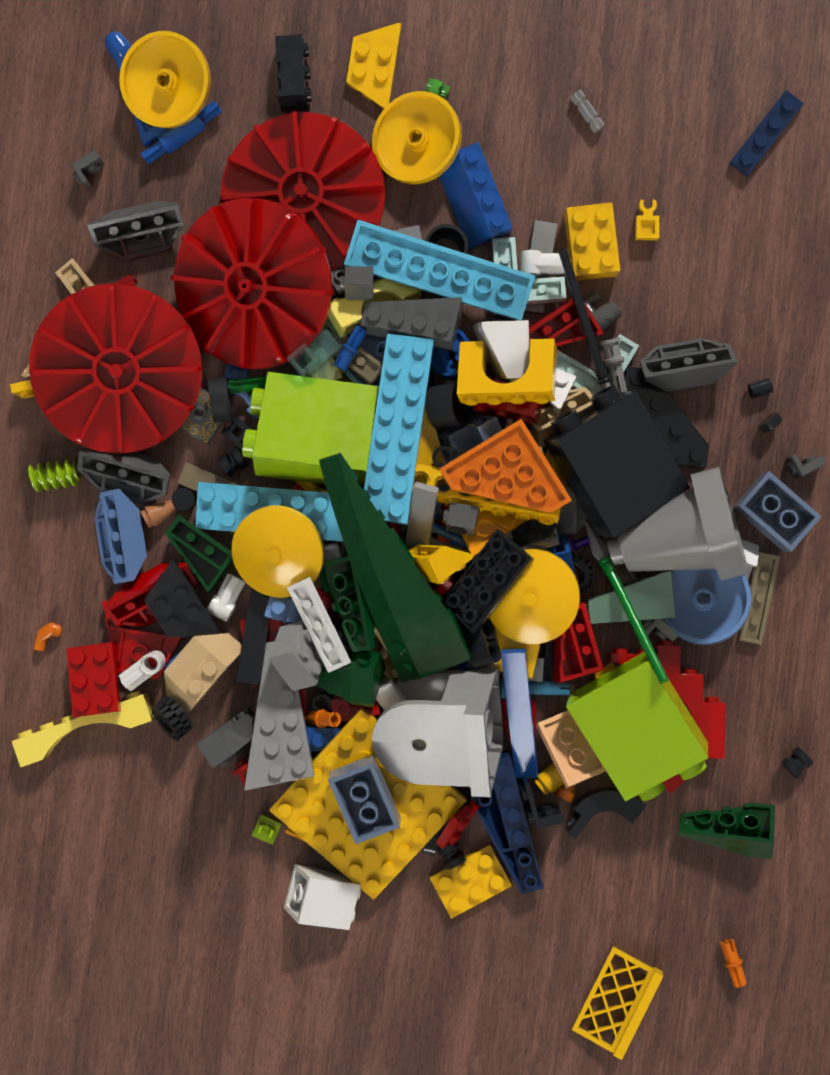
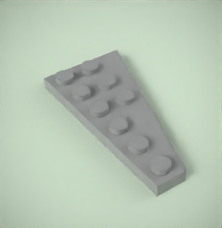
[244,641,315,791]

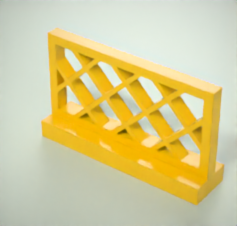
[572,946,663,1060]

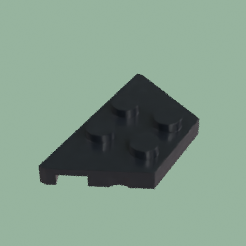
[144,558,220,638]

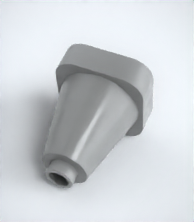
[607,467,749,581]

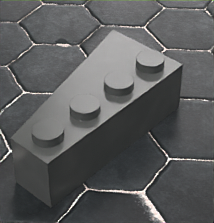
[360,297,464,351]
[197,707,255,768]

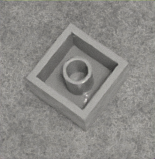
[269,620,323,691]

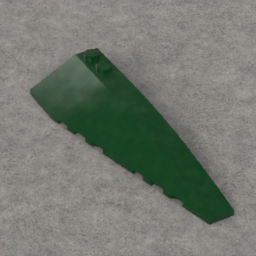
[319,453,472,682]

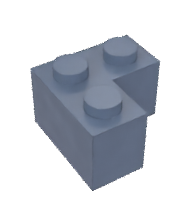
[438,414,502,459]

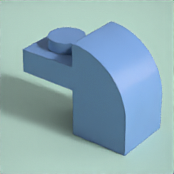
[264,596,302,625]

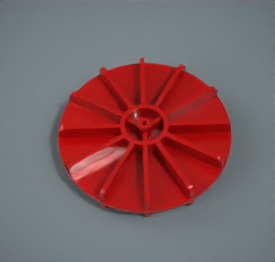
[220,110,385,271]
[171,198,334,369]
[29,283,202,454]

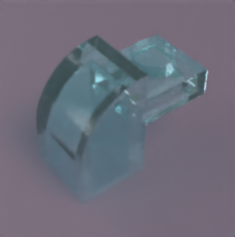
[287,329,342,377]

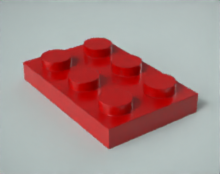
[66,642,121,718]

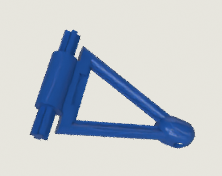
[105,31,222,165]

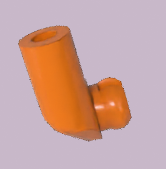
[33,623,62,651]

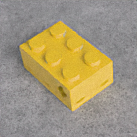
[564,202,620,281]

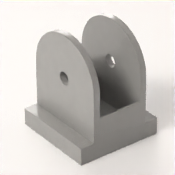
[372,663,504,797]

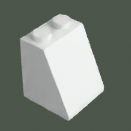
[473,320,530,383]
[284,863,361,930]

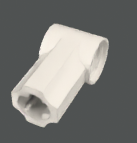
[520,250,565,277]
[207,573,246,623]
[119,651,166,691]

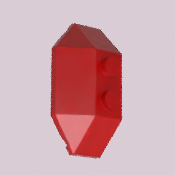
[104,562,198,626]

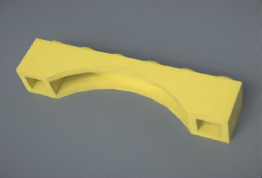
[12,691,154,767]

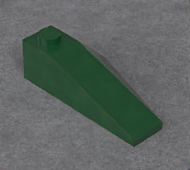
[319,556,375,652]
[313,650,386,707]
[678,802,775,859]

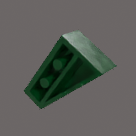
[165,515,234,594]

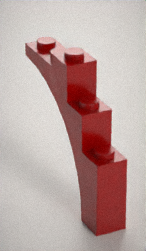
[608,640,726,759]

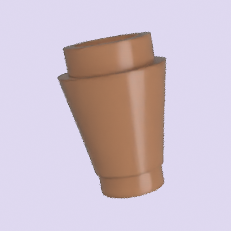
[140,500,177,528]

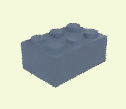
[733,471,822,552]
[328,754,401,844]

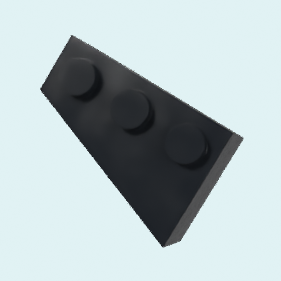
[275,34,312,112]

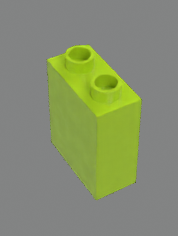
[242,372,379,486]
[566,652,708,801]

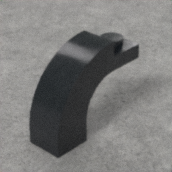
[565,787,646,839]

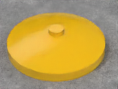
[119,31,211,129]
[372,91,462,184]
[232,505,325,598]
[489,549,580,644]

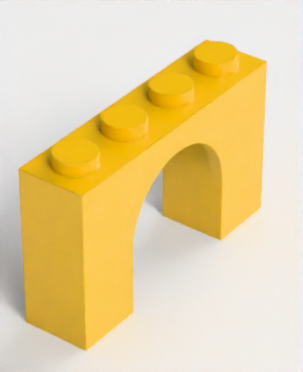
[457,339,557,406]

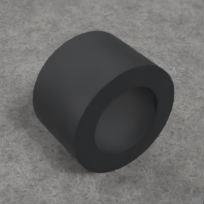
[425,224,468,254]
[426,383,471,430]

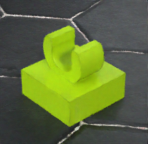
[252,813,282,845]

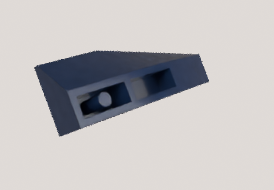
[470,750,544,894]

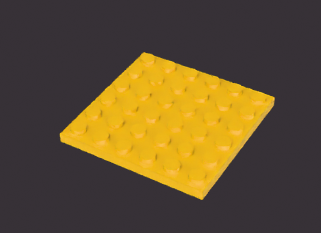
[269,707,467,900]

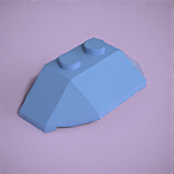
[95,489,147,584]

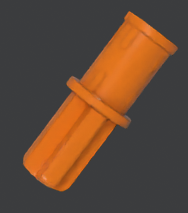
[304,709,341,728]
[720,939,746,988]

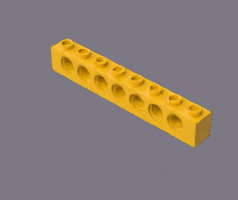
[412,464,561,525]

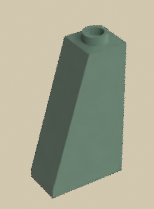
[585,571,675,624]

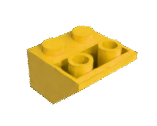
[409,544,473,584]

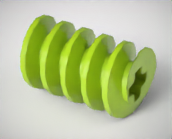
[28,457,81,492]

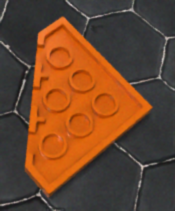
[439,419,572,514]

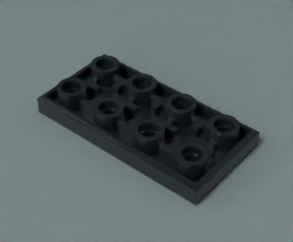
[441,529,534,634]

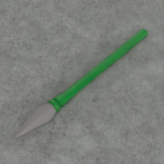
[585,521,669,684]

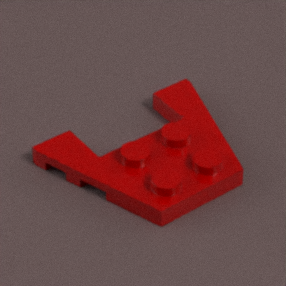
[102,600,182,679]

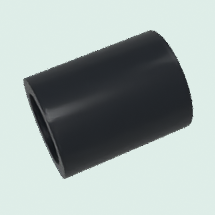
[747,377,773,399]

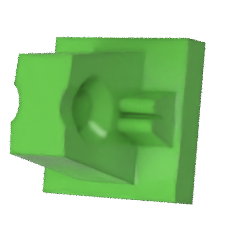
[424,78,451,100]

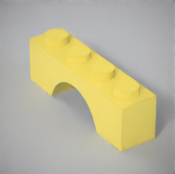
[327,279,422,338]

